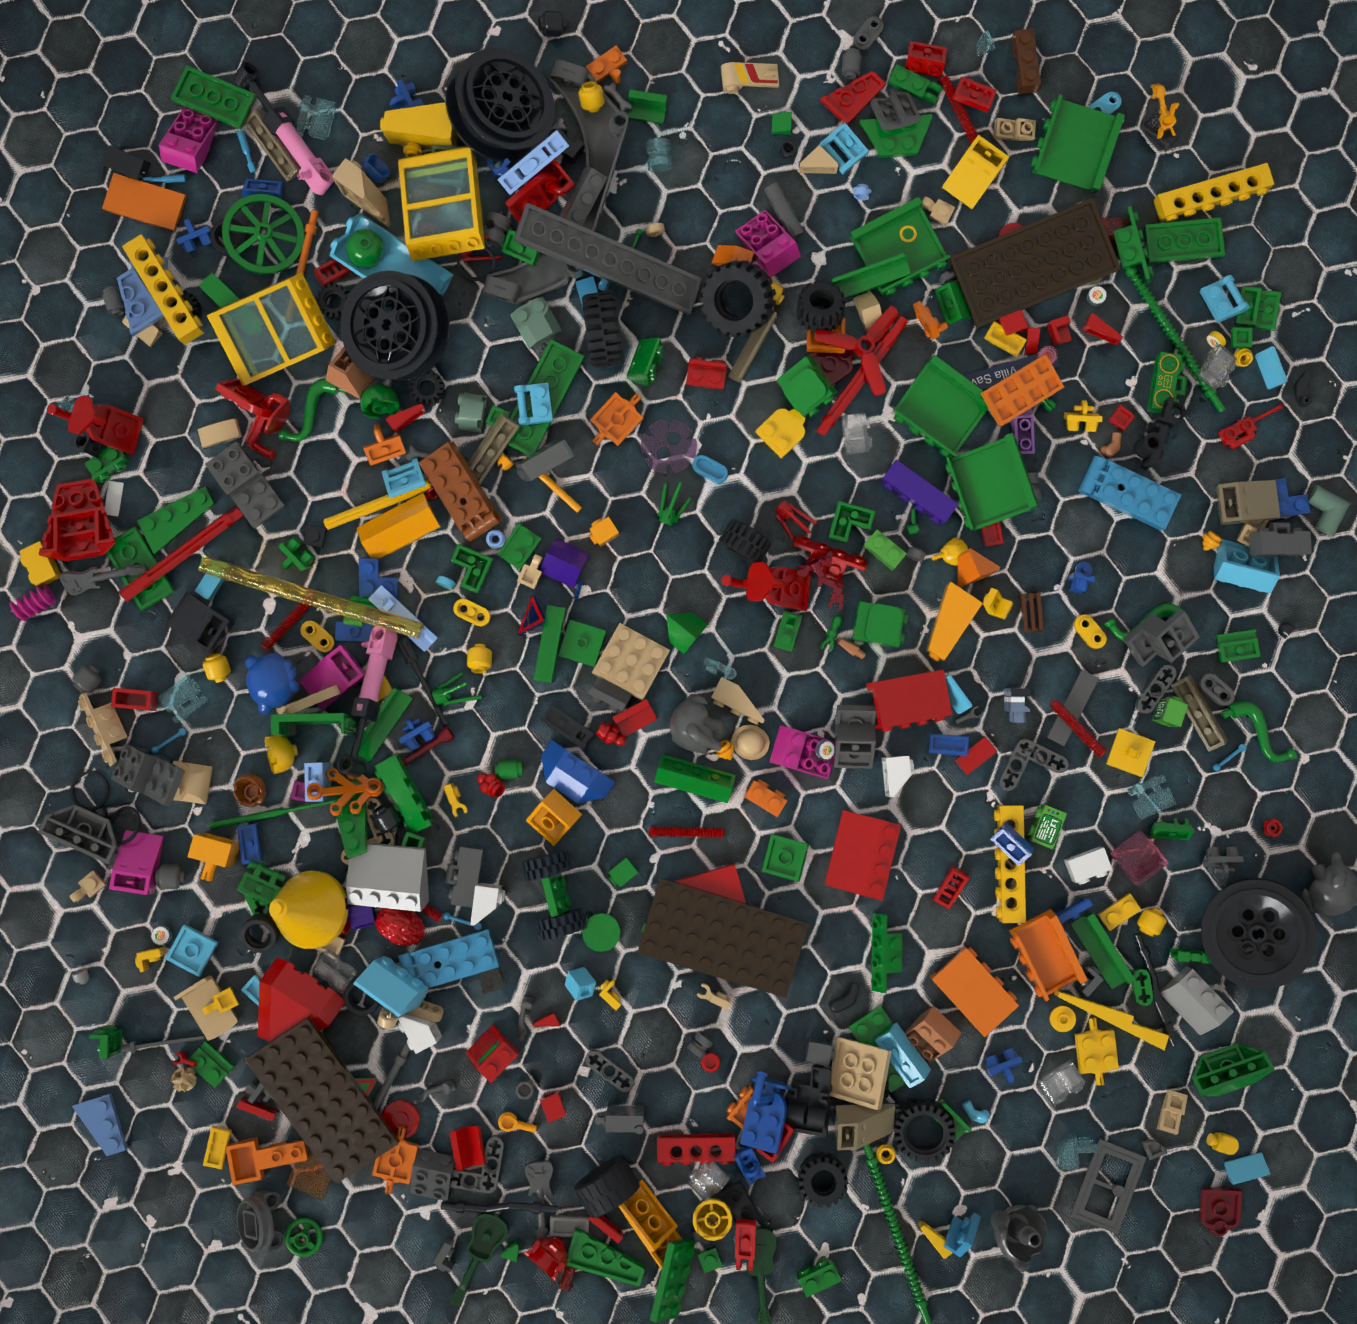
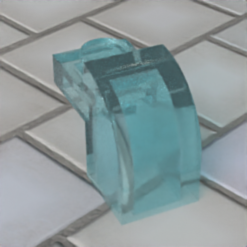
[1055,1133,1098,1170]

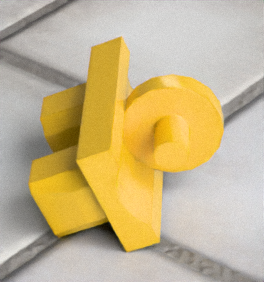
[1064,400,1103,432]

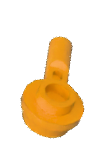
[498,1112,537,1133]

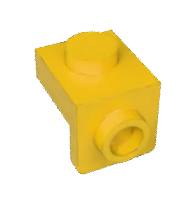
[983,588,1013,619]

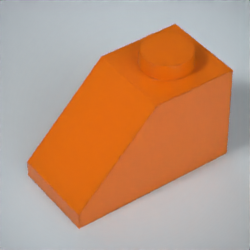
[712,245,754,266]

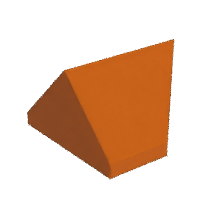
[957,548,1000,588]

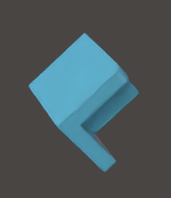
[565,967,596,1001]

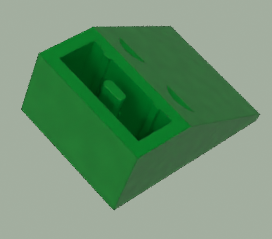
[627,337,664,387]

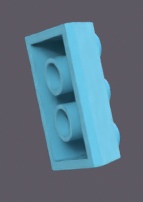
[1213,539,1280,594]
[354,956,428,1017]

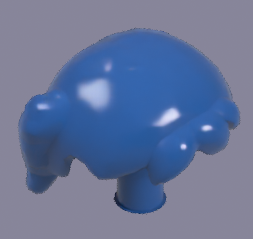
[245,653,299,715]

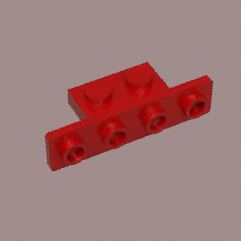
[793,535,868,581]

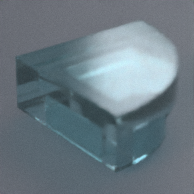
[976,30,996,57]

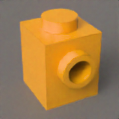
[589,517,620,547]

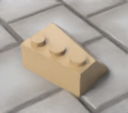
[331,158,391,228]

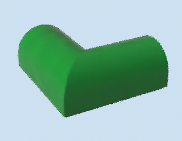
[828,501,876,543]
[451,544,493,594]

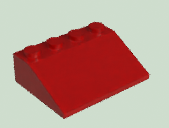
[824,810,901,901]

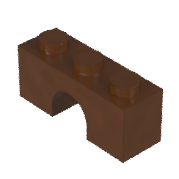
[1010,28,1041,95]

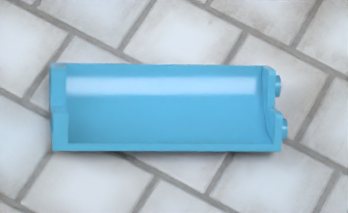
[329,213,454,296]

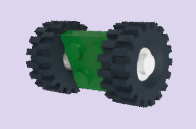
[521,850,588,940]

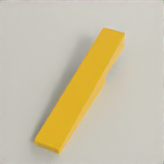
[1054,990,1169,1051]

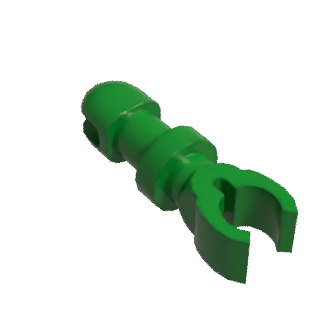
[820,616,843,652]

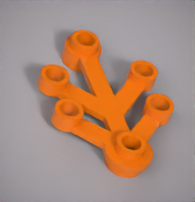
[306,768,383,816]

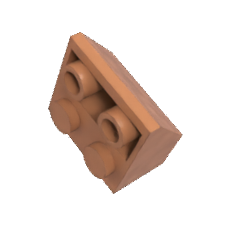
[326,347,376,399]
[904,1006,961,1063]

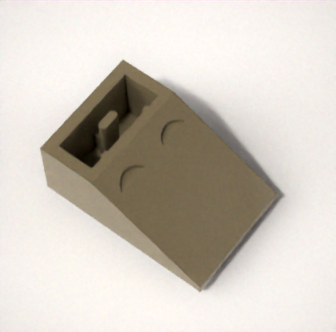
[1216,480,1280,525]
[835,1103,895,1150]

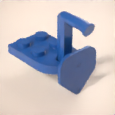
[740,1071,792,1154]

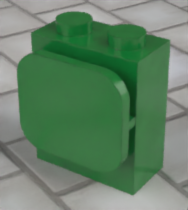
[777,356,838,417]
[852,601,908,648]

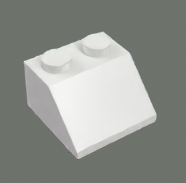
[882,756,914,797]
[470,883,505,925]

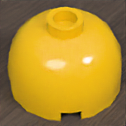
[265,735,298,774]
[693,1198,732,1241]

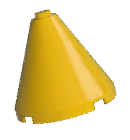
[269,871,348,949]

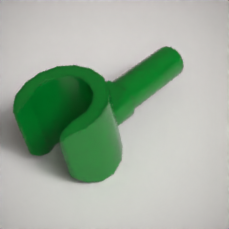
[906,508,919,536]

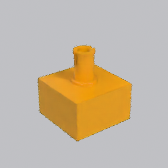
[188,832,240,881]

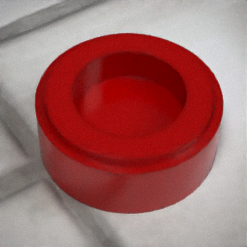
[701,1052,720,1072]

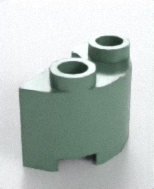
[455,392,488,433]

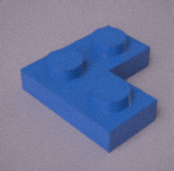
[1274,478,1310,518]
[359,558,399,597]

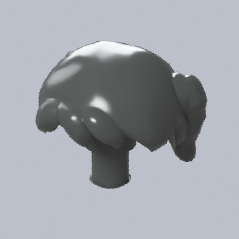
[669,694,724,754]
[1302,852,1357,916]
[990,1204,1048,1272]

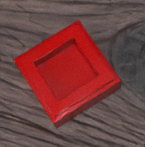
[1108,404,1136,431]

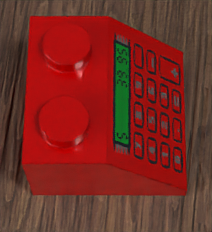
[466,1024,520,1083]

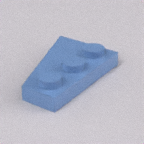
[117,268,164,337]
[72,1093,128,1156]

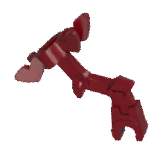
[797,551,845,610]

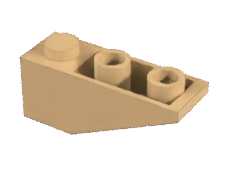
[711,677,764,725]

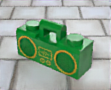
[1147,352,1188,414]

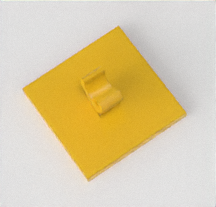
[1106,728,1156,777]

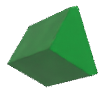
[501,1239,520,1262]

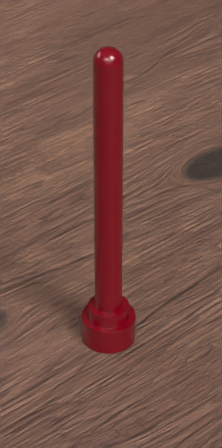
[374,726,455,782]

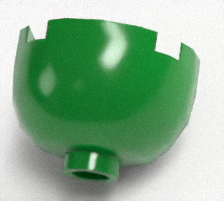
[346,229,384,269]
[360,383,399,419]

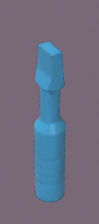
[237,130,256,173]
[142,174,186,183]

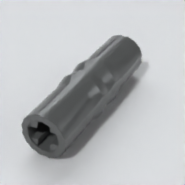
[764,182,805,240]

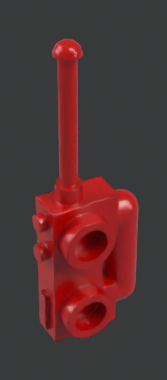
[1218,404,1283,449]

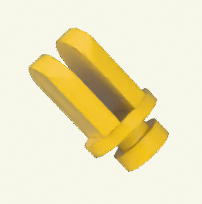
[1206,1132,1239,1155]

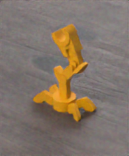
[1150,83,1179,139]

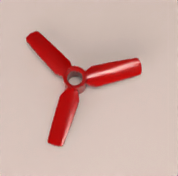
[814,306,899,396]

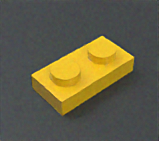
[1097,893,1141,931]

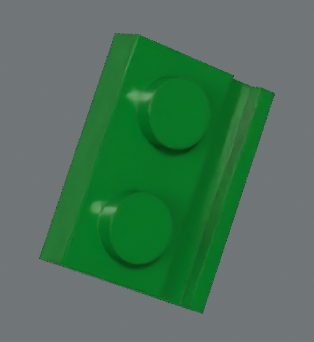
[497,523,542,571]
[1216,629,1261,663]
[189,1040,235,1088]

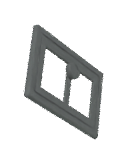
[1070,1138,1147,1234]

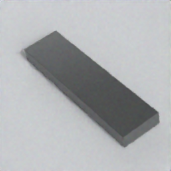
[1046,670,1099,746]

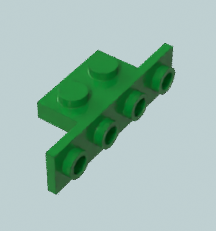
[1113,206,1153,284]
[871,913,902,993]

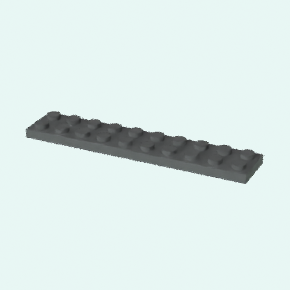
[513,203,702,315]

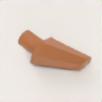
[837,638,866,659]

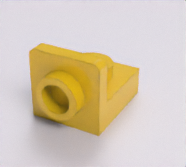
[135,946,166,972]
[599,978,622,1010]

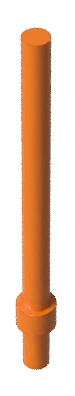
[285,210,319,322]

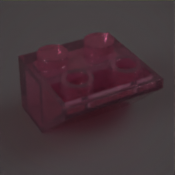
[1109,830,1169,886]

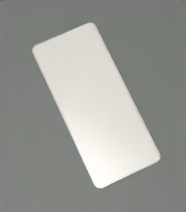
[105,481,124,516]

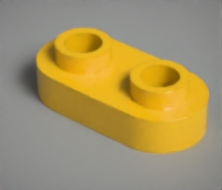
[453,599,491,627]
[1073,615,1107,649]
[301,621,335,653]

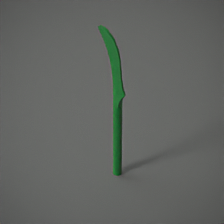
[209,799,337,830]

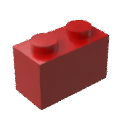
[111,688,158,711]

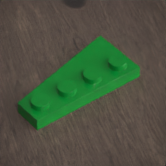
[137,486,215,555]
[566,1227,645,1287]

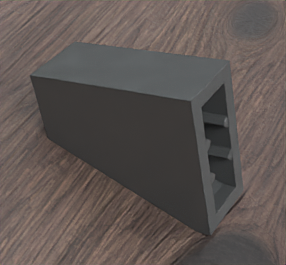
[516,439,574,481]

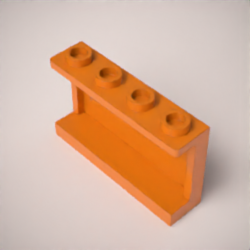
[1009,909,1088,1002]
[929,946,1019,1037]

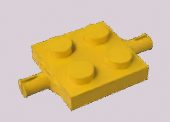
[1074,1018,1119,1085]

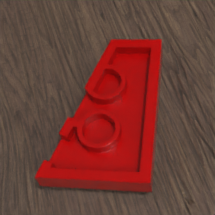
[819,71,886,125]

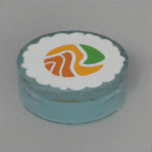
[1087,286,1107,306]
[815,740,835,760]
[151,925,172,945]

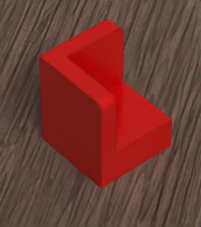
[997,310,1028,336]
[1046,315,1072,347]
[540,1090,566,1123]

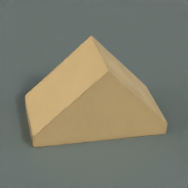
[799,145,838,174]
[853,291,882,333]

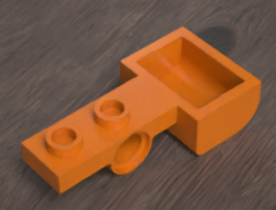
[225,1138,309,1185]

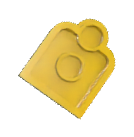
[755,409,805,459]

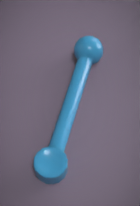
[151,728,187,754]
[1213,744,1247,771]
[443,912,482,930]

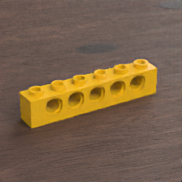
[1153,163,1274,222]
[122,234,204,345]
[994,805,1026,923]

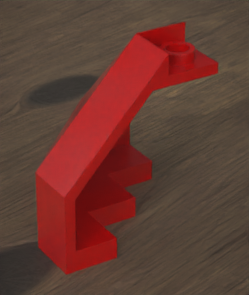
[258,958,344,1041]

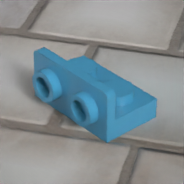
[944,1212,981,1257]

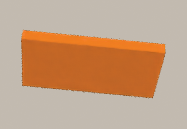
[102,173,187,232]

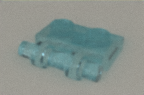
[295,95,336,141]
[703,657,737,680]
[158,675,208,724]
[1127,775,1177,820]

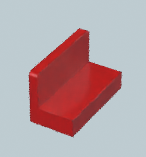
[612,699,657,737]
[449,1125,486,1171]

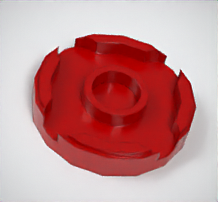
[382,1099,420,1139]

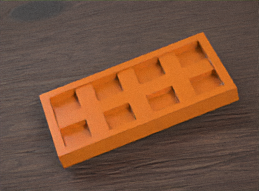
[980,354,1064,427]

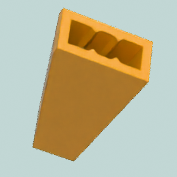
[926,582,983,662]

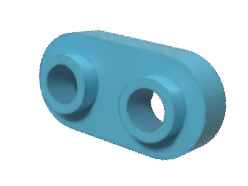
[1088,92,1121,114]

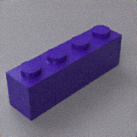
[881,460,958,525]

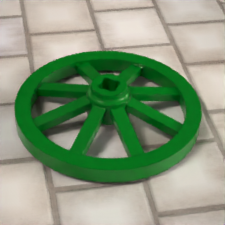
[222,194,304,275]

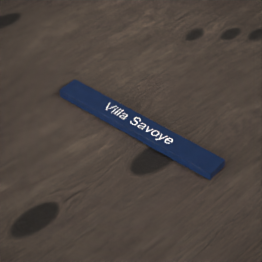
[964,349,1060,390]

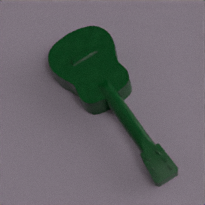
[450,1213,509,1307]
[746,1226,776,1324]

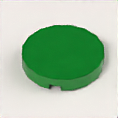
[582,913,621,952]

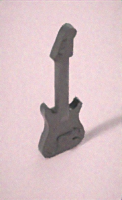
[60,564,147,595]
[525,1160,553,1242]

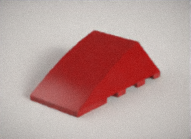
[38,479,115,561]

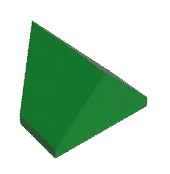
[666,613,708,654]

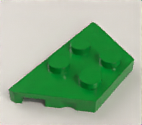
[859,114,932,158]

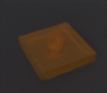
[286,1149,331,1200]

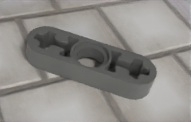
[1135,665,1177,714]
[585,1049,634,1092]

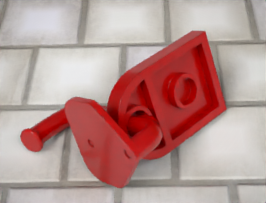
[505,148,576,223]
[215,378,291,461]
[47,396,144,455]
[721,562,811,611]

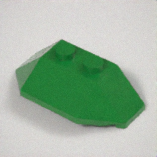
[1192,1043,1275,1097]

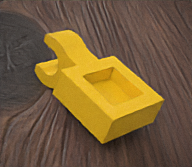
[443,783,468,817]
[202,987,239,1015]

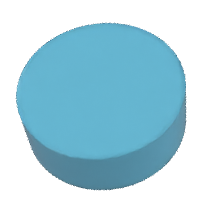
[436,575,456,590]

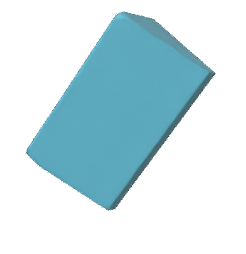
[1255,346,1288,390]
[195,559,232,601]
[945,675,972,714]
[1224,1152,1270,1184]

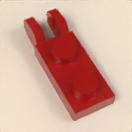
[735,1219,756,1272]

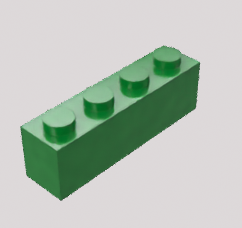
[374,753,434,833]

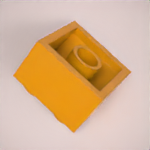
[526,789,582,846]

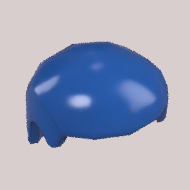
[362,153,391,183]

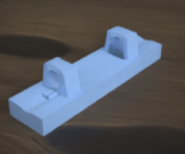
[498,130,569,195]
[368,585,438,652]

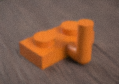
[586,45,627,84]
[913,301,948,339]
[363,423,406,466]

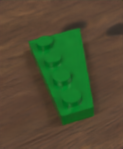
[331,776,368,859]

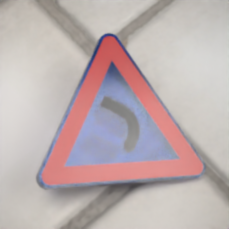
[518,596,546,636]

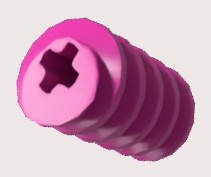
[9,583,56,621]

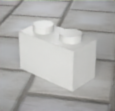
[1064,846,1113,885]

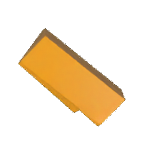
[356,493,440,559]
[618,1179,682,1270]

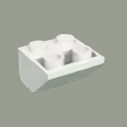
[398,1014,442,1054]

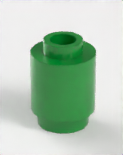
[495,759,523,780]

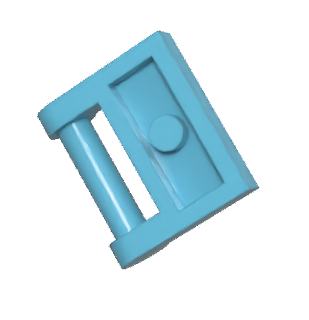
[819,122,869,175]
[1200,275,1250,323]
[514,383,553,425]
[381,458,426,498]

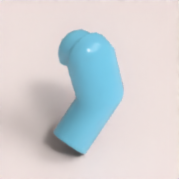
[962,1100,990,1123]

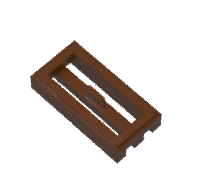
[1020,593,1044,632]

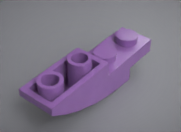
[1010,408,1035,454]

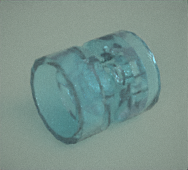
[646,138,672,172]

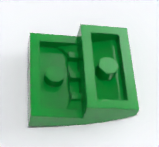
[1236,286,1281,331]

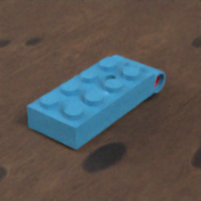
[1078,456,1181,531]
[398,928,500,988]

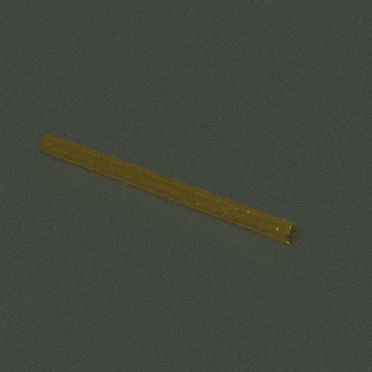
[199,556,424,639]

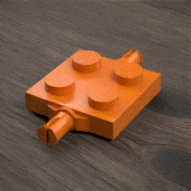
[590,392,644,446]
[372,1126,419,1194]

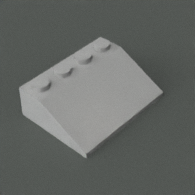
[346,843,429,912]

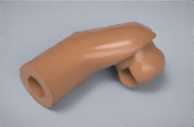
[1101,432,1122,457]

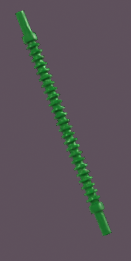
[1116,253,1226,413]
[863,1144,932,1324]

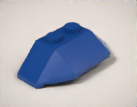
[541,740,615,803]

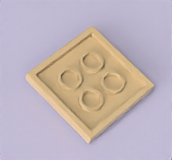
[592,623,670,701]
[828,1037,892,1110]

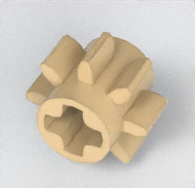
[171,1067,197,1092]

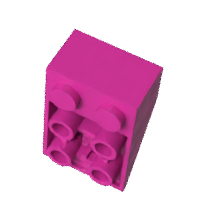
[159,107,219,173]
[735,210,801,278]
[299,645,365,711]
[769,725,835,779]
[109,830,164,895]

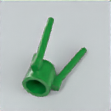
[657,482,691,526]
[432,672,482,706]

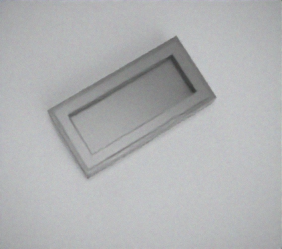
[550,1215,589,1237]

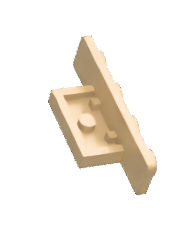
[78,692,127,767]

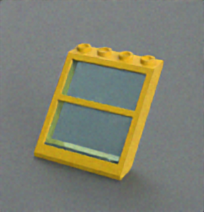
[398,146,485,261]
[207,272,336,386]

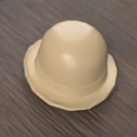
[731,725,770,760]

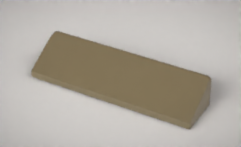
[245,109,301,182]
[728,312,777,383]
[467,413,520,484]
[1171,674,1228,752]

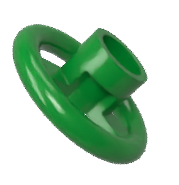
[284,1218,323,1257]

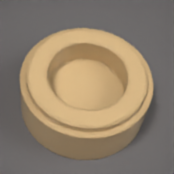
[645,223,665,237]

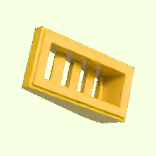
[918,1220,952,1259]

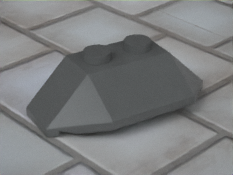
[38,804,117,864]

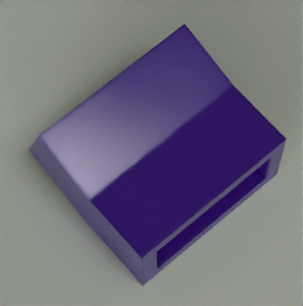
[347,905,376,930]

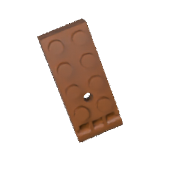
[419,442,502,542]

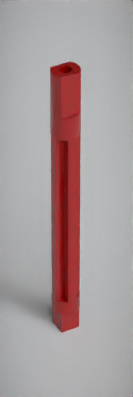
[815,316,908,436]
[119,506,243,602]

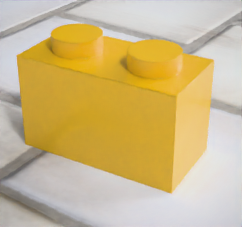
[19,541,61,587]

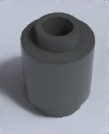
[842,48,862,80]
[102,286,126,316]

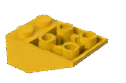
[942,135,1009,209]

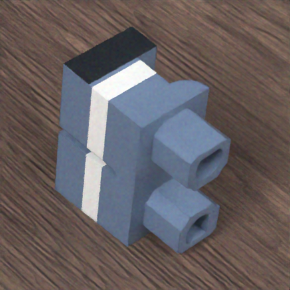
[1004,688,1031,723]

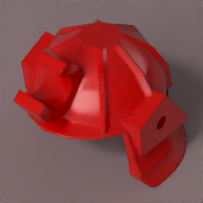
[523,1237,568,1283]

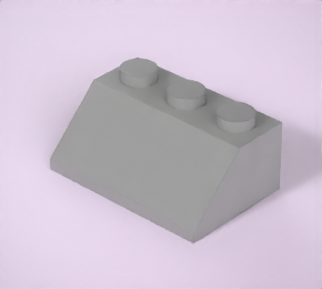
[1160,966,1234,1035]

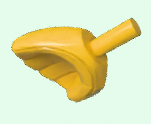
[931,537,968,566]

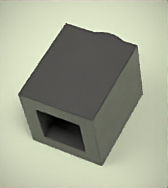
[805,1038,835,1065]

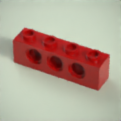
[657,1133,736,1165]

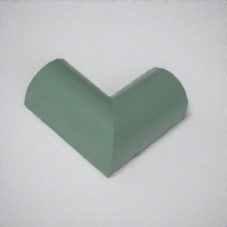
[1308,485,1351,537]

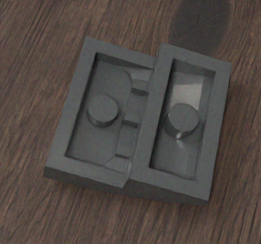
[870,92,921,130]

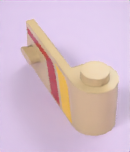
[721,62,779,94]

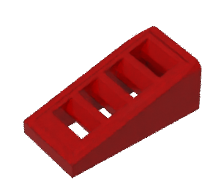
[314,259,352,287]
[1082,312,1123,345]
[385,404,427,433]
[933,865,970,910]

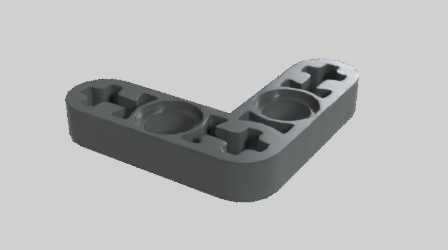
[998,739,1069,791]
[450,1135,504,1193]

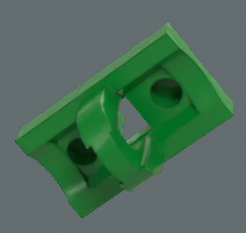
[278,537,315,571]

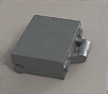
[595,1106,645,1134]

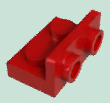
[905,41,947,77]
[953,77,997,113]
[686,357,727,390]

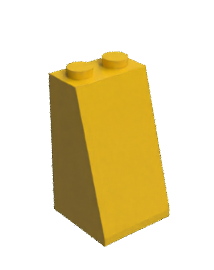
[380,102,458,149]

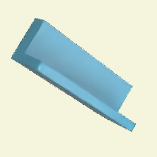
[875,1023,931,1088]

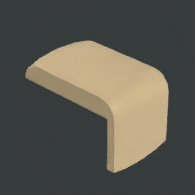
[174,976,238,1040]

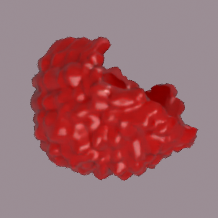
[375,908,426,947]

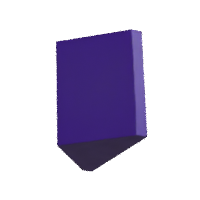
[540,538,591,588]

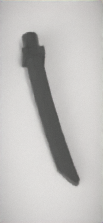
[121,1035,205,1053]

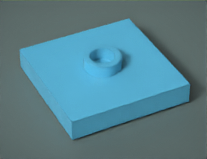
[165,924,219,977]

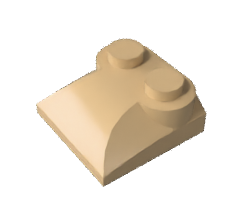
[172,761,213,804]

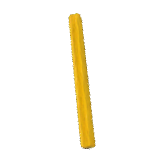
[324,479,432,530]

